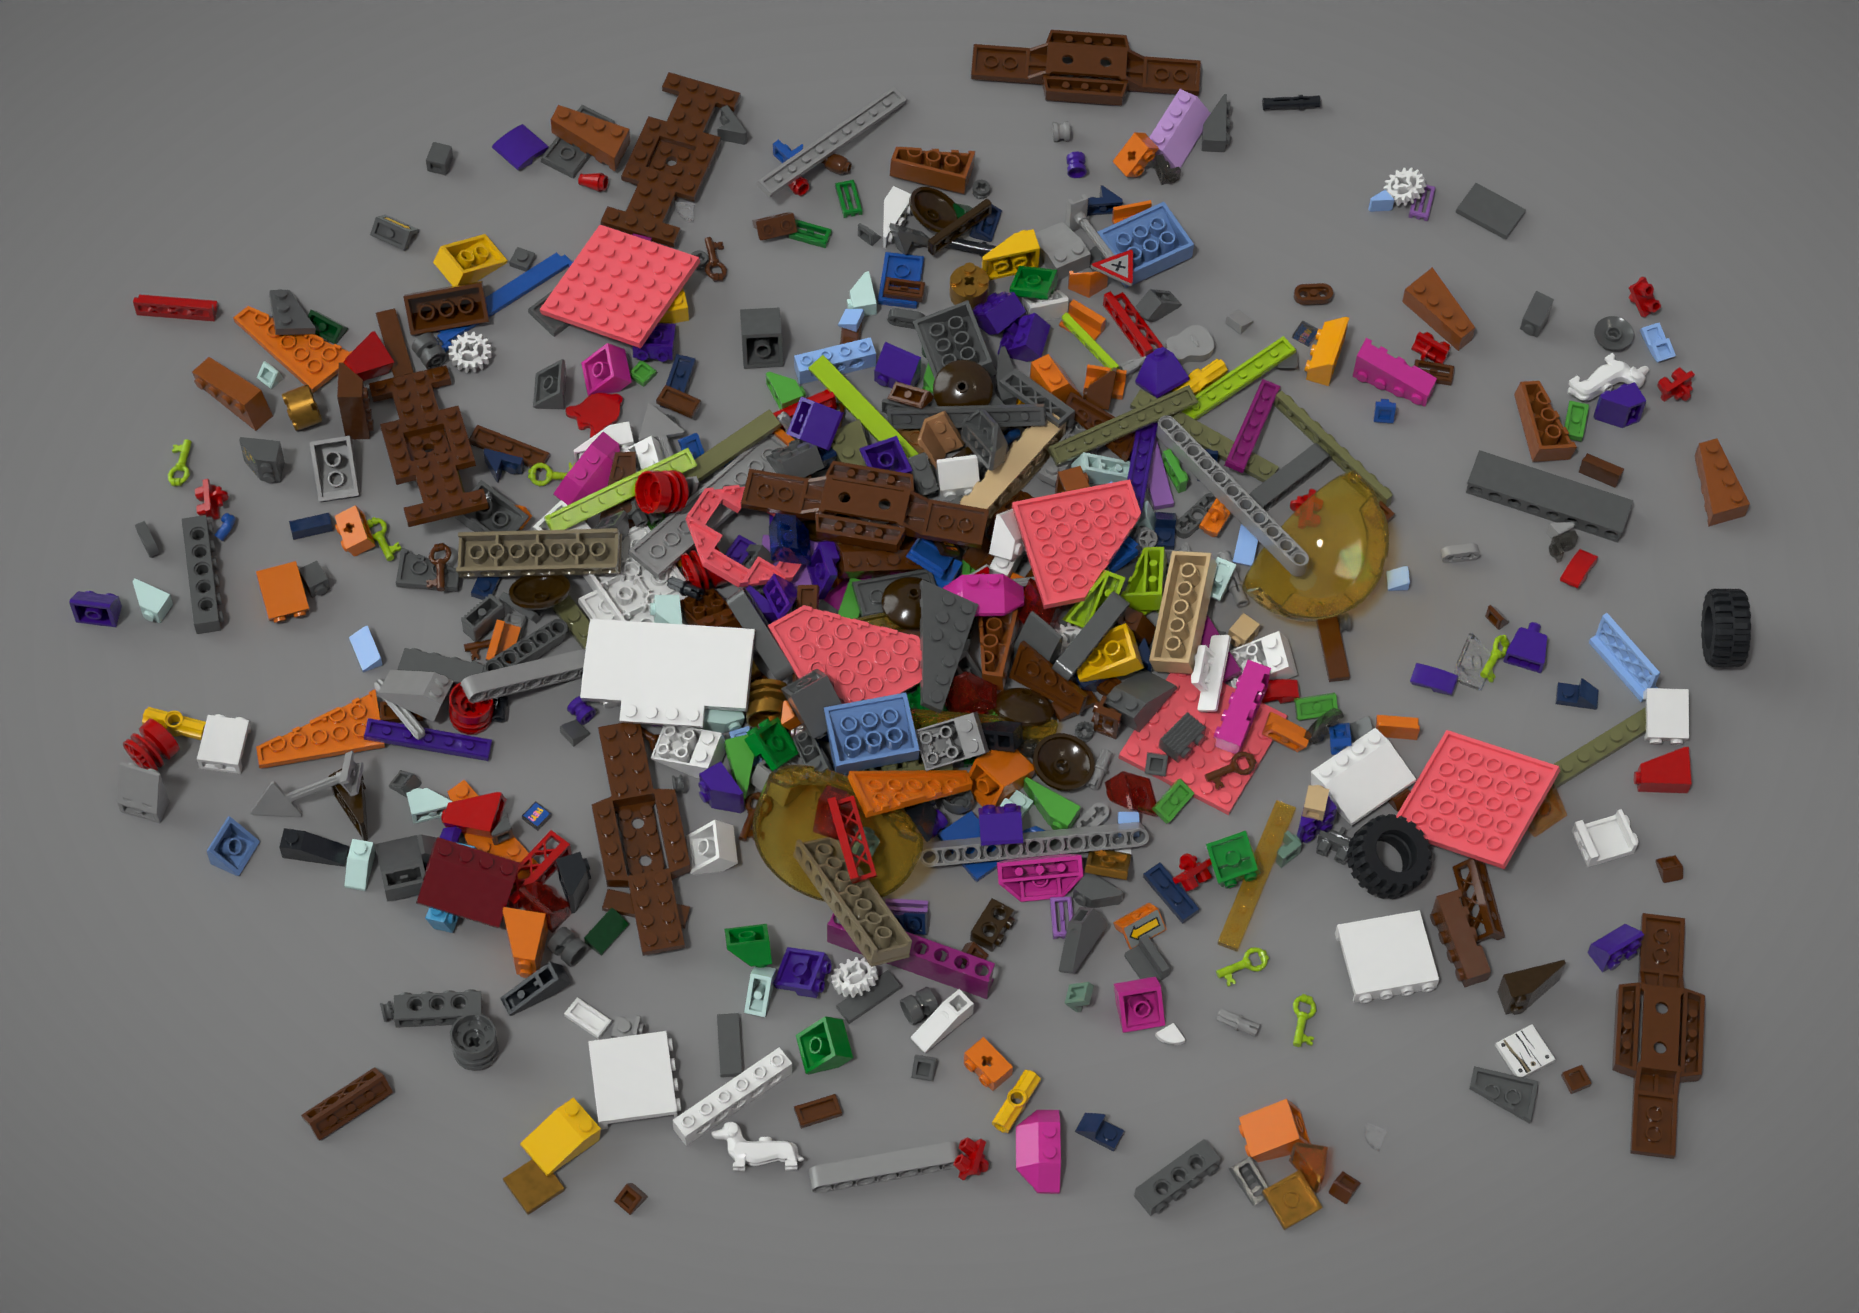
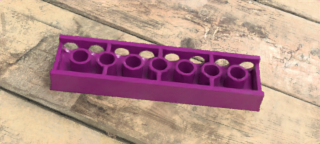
[827,913,995,999]

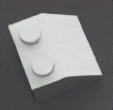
[936,455,980,501]
[989,509,1027,560]
[686,820,738,875]

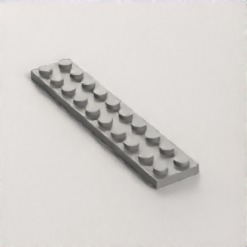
[628,433,787,579]

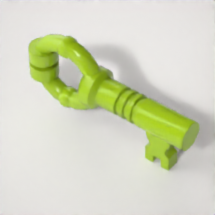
[168,439,192,486]
[528,462,575,486]
[367,517,401,561]
[1480,635,1509,682]
[1216,947,1269,987]
[1293,994,1316,1047]

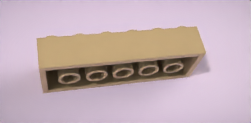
[1149,551,1217,674]

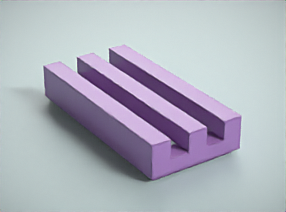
[1409,185,1436,221]
[1050,896,1073,939]
[885,898,928,912]

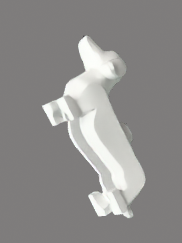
[1568,353,1650,402]
[711,1122,804,1171]

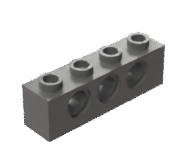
[394,989,483,1028]
[1134,1139,1221,1216]

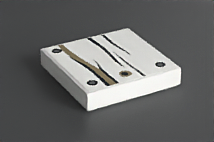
[1495,1024,1556,1078]

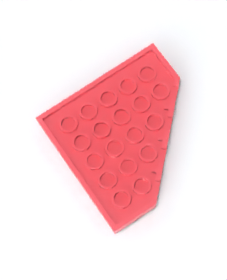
[1012,479,1141,609]
[768,605,922,704]

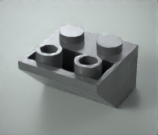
[766,439,824,478]

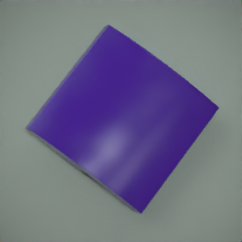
[492,124,549,170]

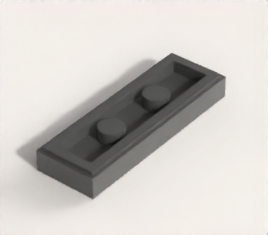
[836,970,901,1024]
[717,1013,742,1077]

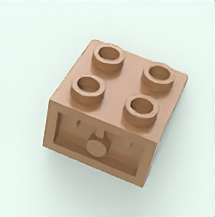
[918,411,965,468]

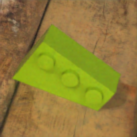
[1121,547,1167,611]
[1062,570,1125,628]

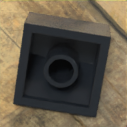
[556,852,591,914]

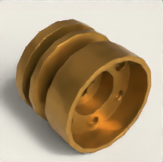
[746,679,787,728]

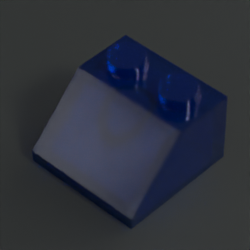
[769,513,811,565]

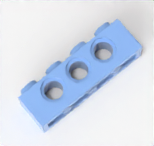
[794,337,876,384]

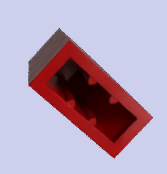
[343,331,395,381]
[1634,747,1692,793]
[441,792,507,838]

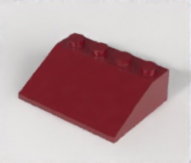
[416,837,520,928]

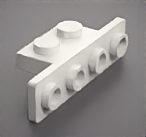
[1191,635,1231,712]

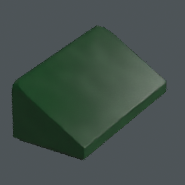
[308,310,348,344]
[584,908,629,956]

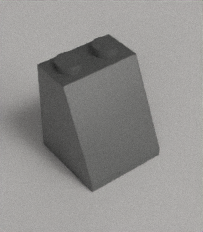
[740,307,783,369]
[781,669,842,739]

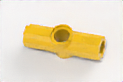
[1172,359,1228,395]
[142,707,206,740]
[992,1070,1041,1133]

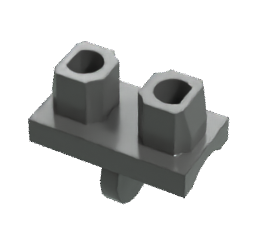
[627,498,664,527]
[1316,827,1351,865]

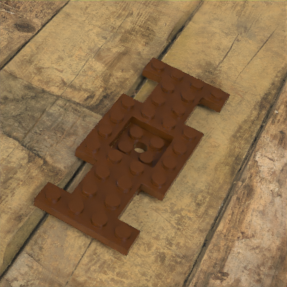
[600,72,741,247]
[369,365,489,528]

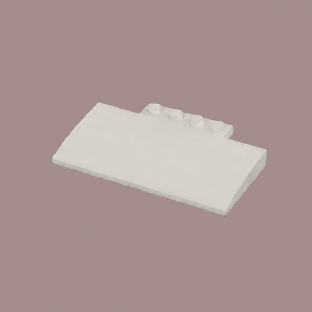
[578,524,688,625]
[580,619,755,728]

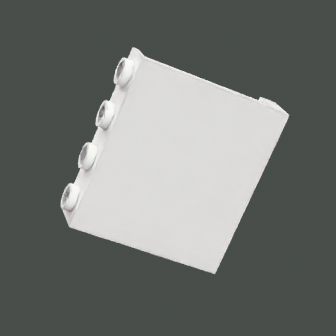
[1335,910,1439,1003]
[588,1031,681,1130]

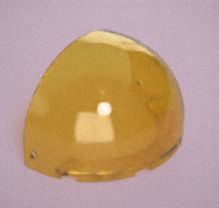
[1242,470,1389,622]
[753,765,923,902]

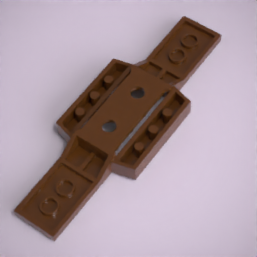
[971,30,1201,106]
[741,461,989,553]
[592,723,691,956]
[1612,913,1705,1159]

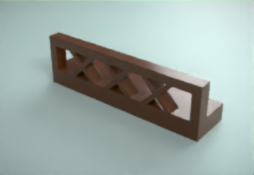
[1453,858,1505,944]
[301,1067,393,1141]

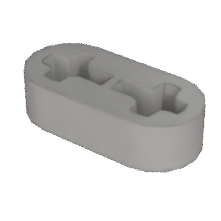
[1440,543,1480,563]
[1076,803,1109,828]

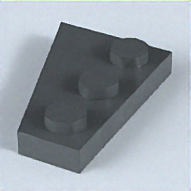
[269,289,316,335]
[396,548,460,592]
[1469,1066,1538,1124]

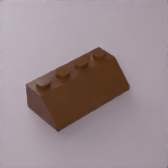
[403,281,489,335]
[337,363,374,440]
[834,536,923,579]

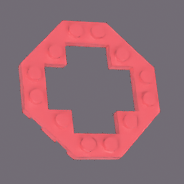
[685,485,811,587]

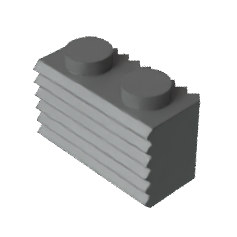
[907,452,939,497]
[461,594,506,642]
[1158,713,1206,762]

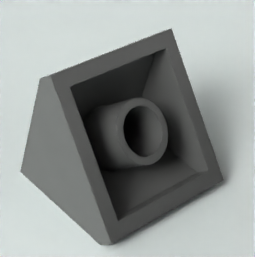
[533,359,567,409]

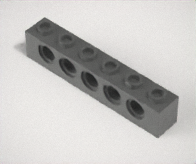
[182,515,224,634]

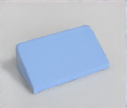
[349,625,382,672]

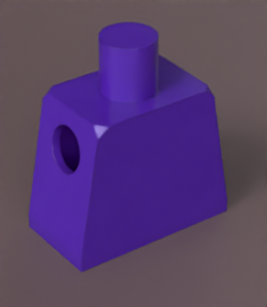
[1503,622,1547,673]

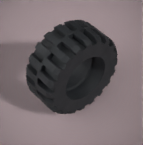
[1701,589,1751,667]
[1347,814,1432,899]

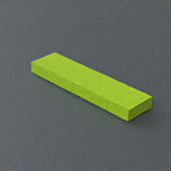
[1061,312,1120,369]

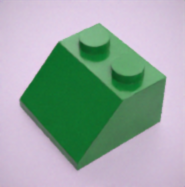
[724,924,772,968]
[796,1016,853,1075]

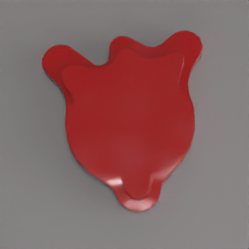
[565,393,623,438]

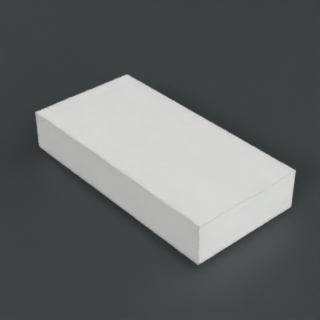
[564,997,612,1039]

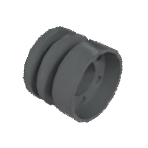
[450,1013,499,1071]

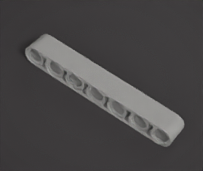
[461,649,586,703]
[808,1141,960,1193]

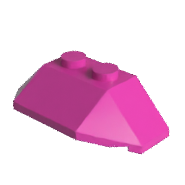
[553,432,620,505]
[943,574,1024,616]
[997,854,1083,902]
[1016,1110,1061,1194]

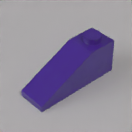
[762,574,797,619]

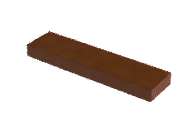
[376,308,413,377]
[469,425,550,472]
[1314,605,1350,682]
[602,889,690,929]

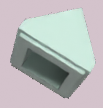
[257,361,283,389]

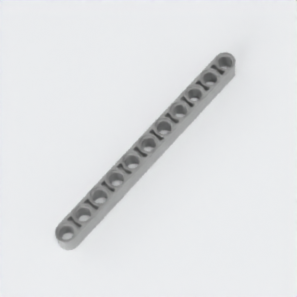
[1156,416,1309,577]
[918,822,1149,867]

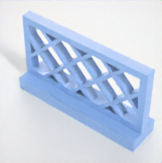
[1589,613,1660,702]

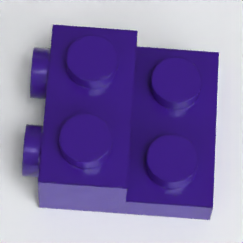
[633,323,676,362]
[806,541,840,599]
[773,947,832,998]

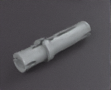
[1217,550,1249,608]

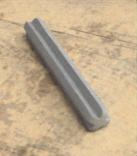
[374,679,426,740]

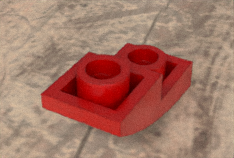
[1560,549,1598,588]
[1262,679,1300,704]

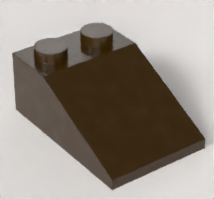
[329,768,368,841]
[1497,959,1566,1015]

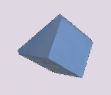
[207,816,260,876]

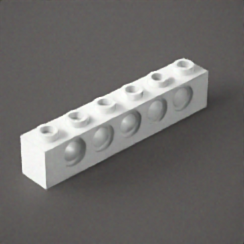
[673,1047,792,1146]

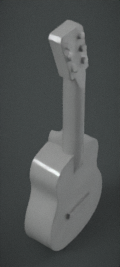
[1120,325,1214,376]

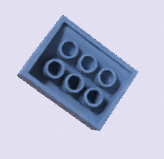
[1097,202,1194,288]
[824,692,920,775]

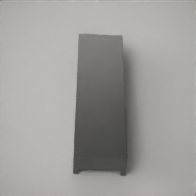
[1466,450,1633,543]

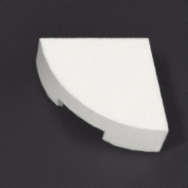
[1155,1023,1185,1045]

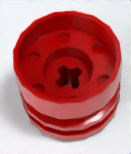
[635,470,689,514]
[680,546,728,594]
[449,682,493,735]
[123,718,180,771]

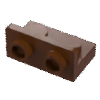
[752,212,797,240]
[1091,696,1122,739]

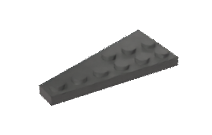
[920,579,978,713]

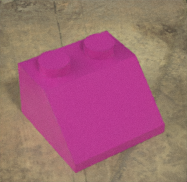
[581,343,632,396]
[1114,977,1165,1033]

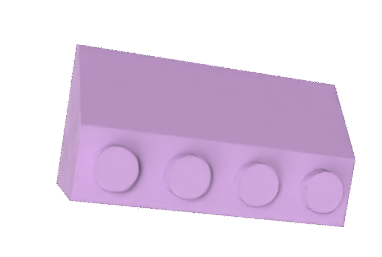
[1149,89,1211,172]

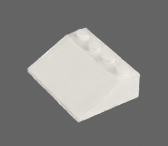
[1311,728,1416,826]

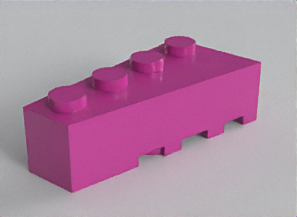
[1352,338,1437,407]
[1213,660,1271,754]

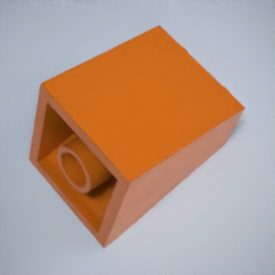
[1030,354,1083,403]
[256,561,309,623]
[968,750,1035,807]
[503,907,548,978]
[1239,1099,1312,1162]

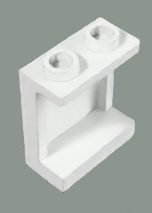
[1643,688,1689,745]
[197,714,251,774]
[1572,809,1638,867]

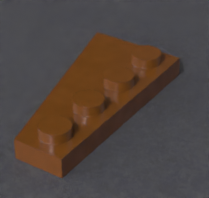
[1065,392,1135,462]
[599,452,636,529]
[1009,640,1088,715]

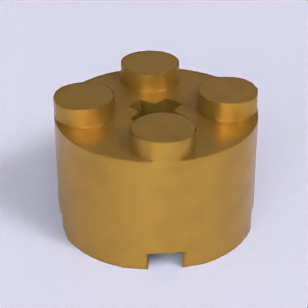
[949,262,989,309]
[281,385,322,431]

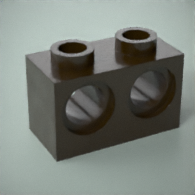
[970,898,1015,952]

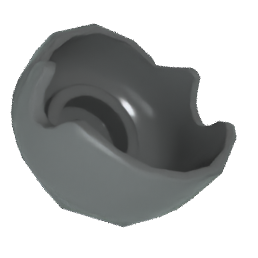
[941,790,974,815]

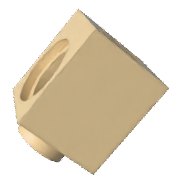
[1228,613,1260,647]
[1302,785,1329,821]

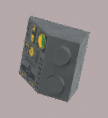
[239,437,285,483]

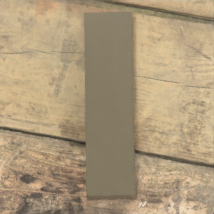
[456,528,622,578]
[793,832,912,967]

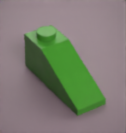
[724,734,754,803]
[1023,777,1081,830]

